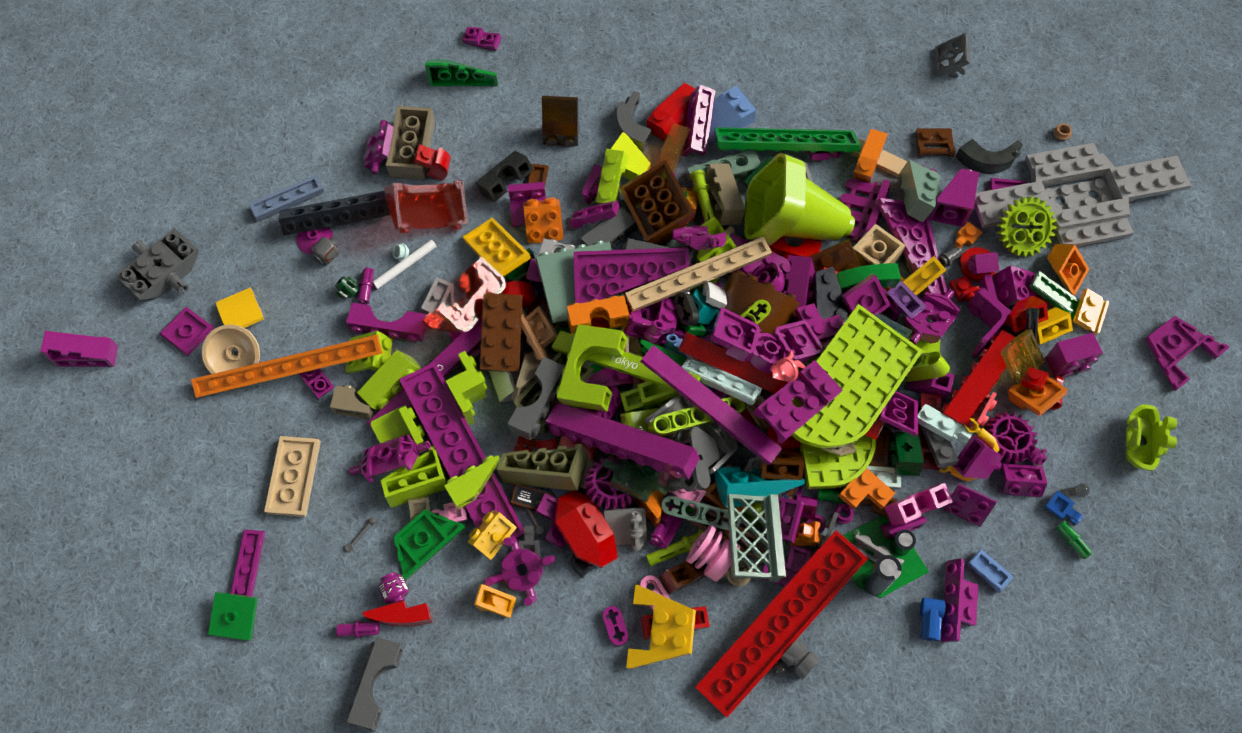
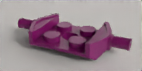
[673,226,726,251]
[904,289,960,345]
[349,434,431,483]

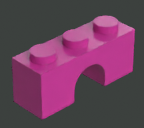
[884,483,953,526]

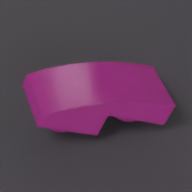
[462,27,502,51]
[298,369,335,399]

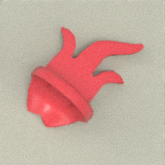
[770,350,806,382]

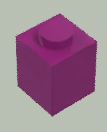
[968,252,999,275]

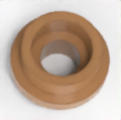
[1053,123,1072,141]

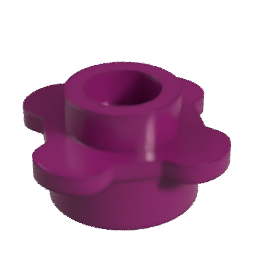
[1028,448,1047,466]

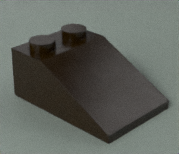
[542,96,580,147]

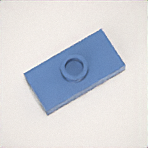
[967,549,1013,593]

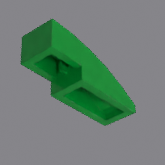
[836,263,901,291]

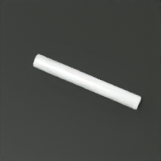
[372,240,437,289]

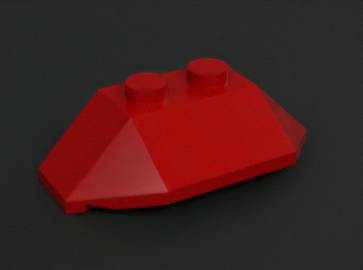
[555,490,618,568]

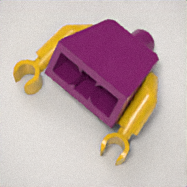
[939,418,1002,482]

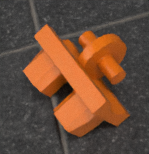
[790,521,821,547]

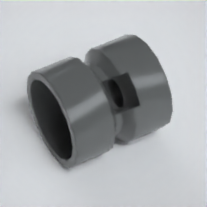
[780,639,821,680]

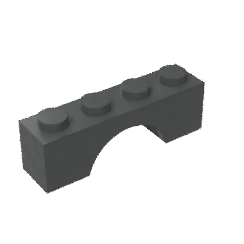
[508,357,565,441]
[346,637,404,732]

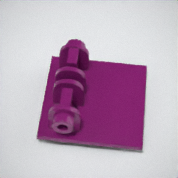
[943,483,997,527]

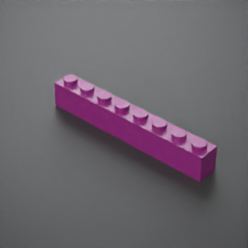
[545,402,700,479]

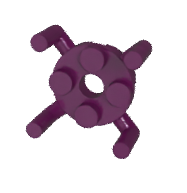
[485,536,555,606]

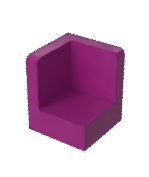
[796,486,818,519]

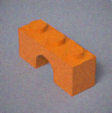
[567,296,629,336]

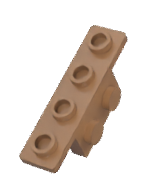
[521,306,558,362]

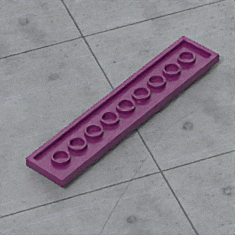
[399,362,524,547]

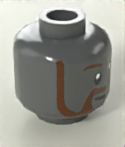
[311,237,339,264]

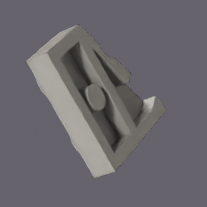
[421,277,455,325]

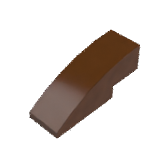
[659,558,707,595]

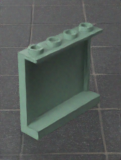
[535,241,624,326]

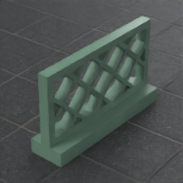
[727,494,786,582]

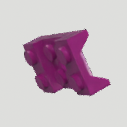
[753,360,843,444]

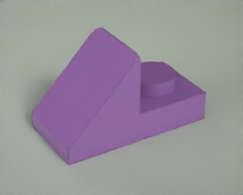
[886,280,926,319]

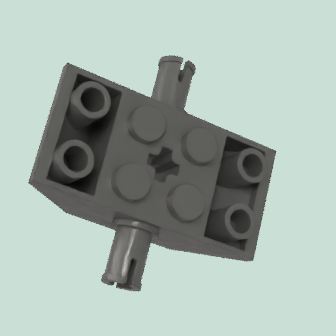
[116,228,199,300]

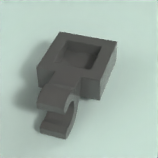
[519,525,541,558]

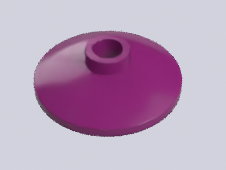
[297,227,333,254]

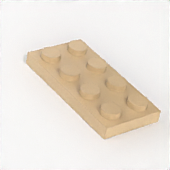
[264,436,321,517]

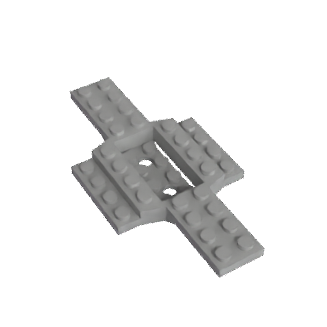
[974,143,1191,247]

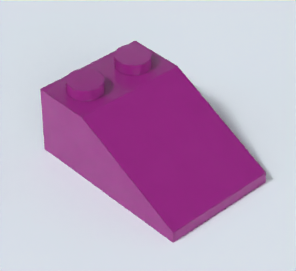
[877,391,918,437]

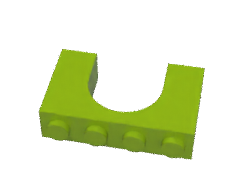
[556,324,628,412]

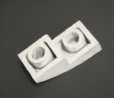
[703,281,727,309]

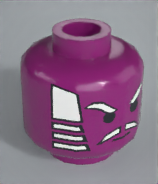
[378,572,409,603]

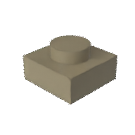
[408,496,430,520]

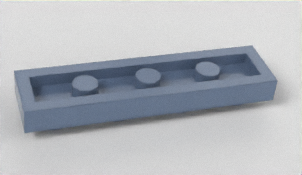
[249,175,324,221]

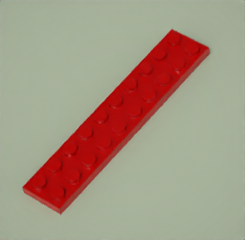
[695,530,868,718]

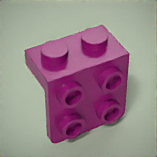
[993,265,1041,308]

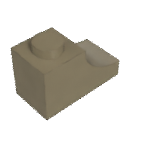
[330,385,373,419]

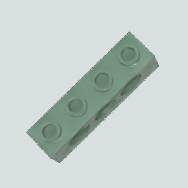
[687,149,761,188]

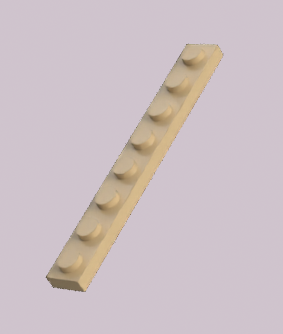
[625,237,772,312]

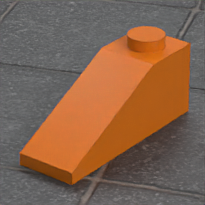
[853,129,888,183]

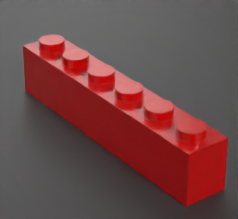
[941,330,1023,427]

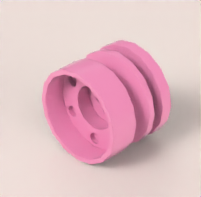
[686,525,741,582]

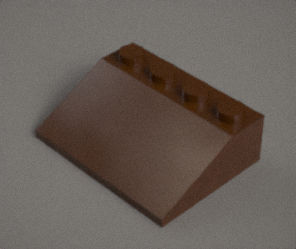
[619,160,695,246]

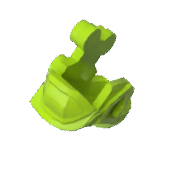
[1125,404,1177,471]

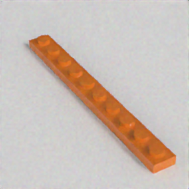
[191,334,383,398]

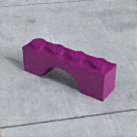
[346,303,428,343]

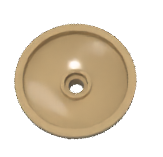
[202,324,260,374]

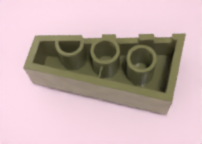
[497,444,589,491]

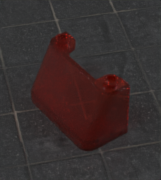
[384,180,468,233]
[422,257,506,333]

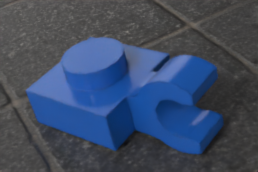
[1044,491,1084,525]

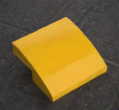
[215,287,264,328]

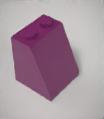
[929,169,979,227]

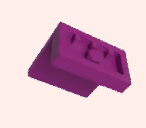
[508,182,546,227]

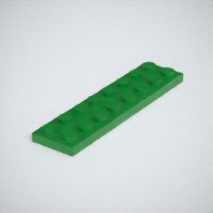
[714,127,861,153]

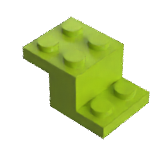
[446,351,488,426]

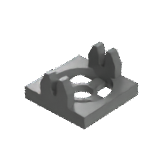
[935,33,970,78]

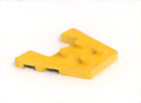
[626,585,696,669]

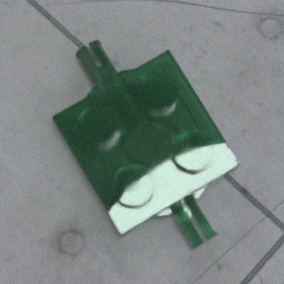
[602,458,669,503]

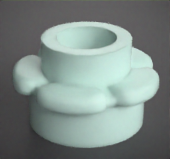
[393,243,409,261]

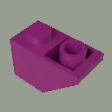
[907,373,955,401]

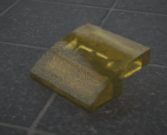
[1000,329,1045,384]

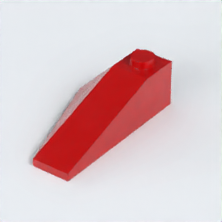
[647,82,696,148]

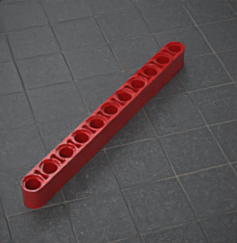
[678,332,885,440]

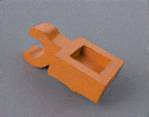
[953,222,983,249]

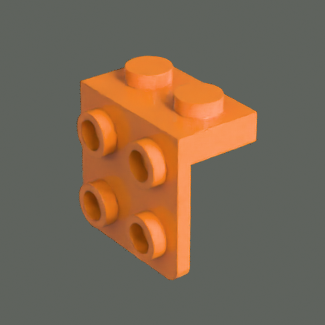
[523,197,563,243]

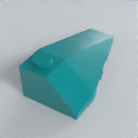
[714,466,805,508]

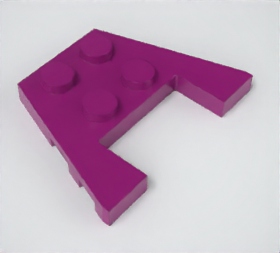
[1145,316,1230,391]

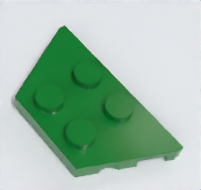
[394,509,466,580]

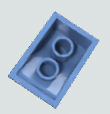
[708,86,756,145]

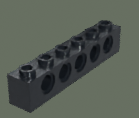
[278,190,392,236]

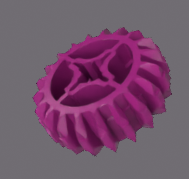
[984,412,1038,464]
[584,456,639,510]

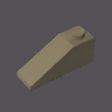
[512,350,552,401]

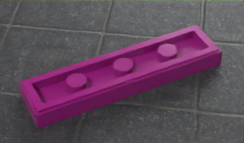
[230,529,265,596]

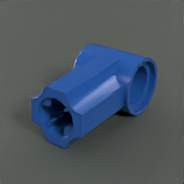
[920,597,945,641]

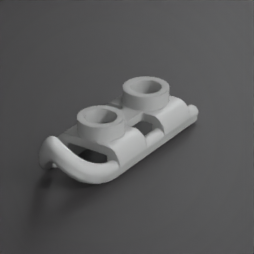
[853,534,904,565]

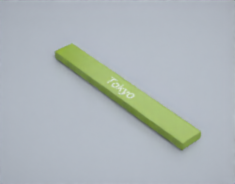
[552,331,701,390]

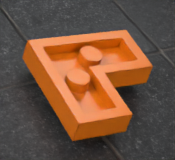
[838,468,895,509]

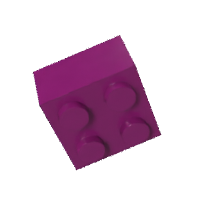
[1045,333,1103,378]

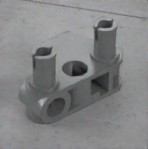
[667,427,719,492]

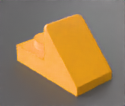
[474,584,516,618]

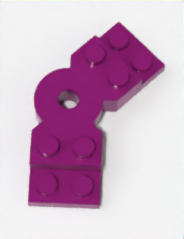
[710,307,825,373]

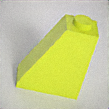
[611,132,651,180]

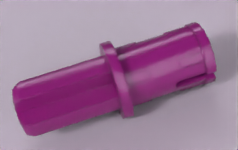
[357,267,374,304]
[336,621,380,638]

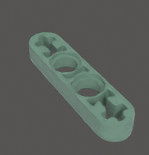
[662,495,741,530]

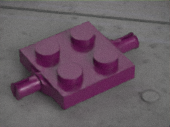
[363,120,394,175]

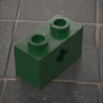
[889,432,924,476]

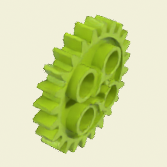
[997,196,1057,257]

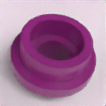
[833,504,854,524]

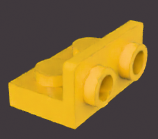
[468,510,517,560]

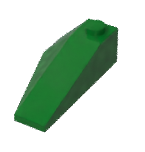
[425,59,498,86]

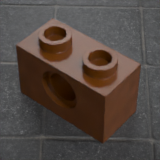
[758,450,804,480]

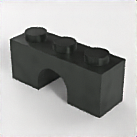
[475,151,533,202]

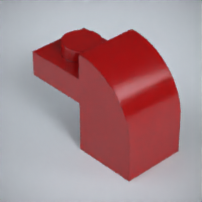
[414,144,451,181]
[496,281,536,309]

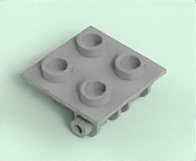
[604,507,647,550]

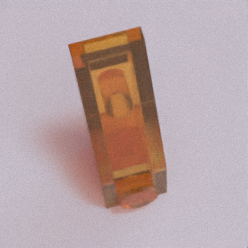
[657,123,690,174]

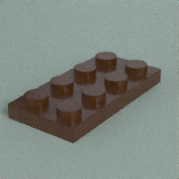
[480,293,522,373]

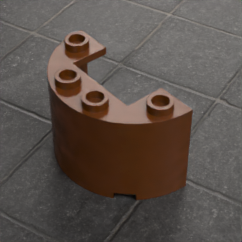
[716,270,800,334]

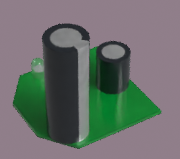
[843,516,929,598]

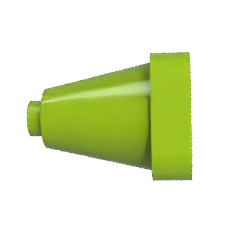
[744,153,855,246]

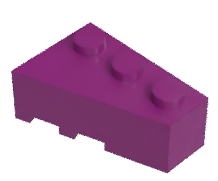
[783,255,815,324]
[40,331,118,367]

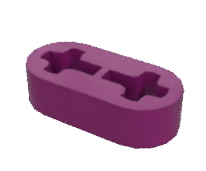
[603,606,628,647]

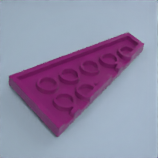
[876,198,947,295]
[573,247,689,304]

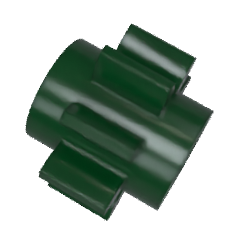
[335,276,359,299]

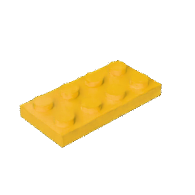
[463,217,531,278]

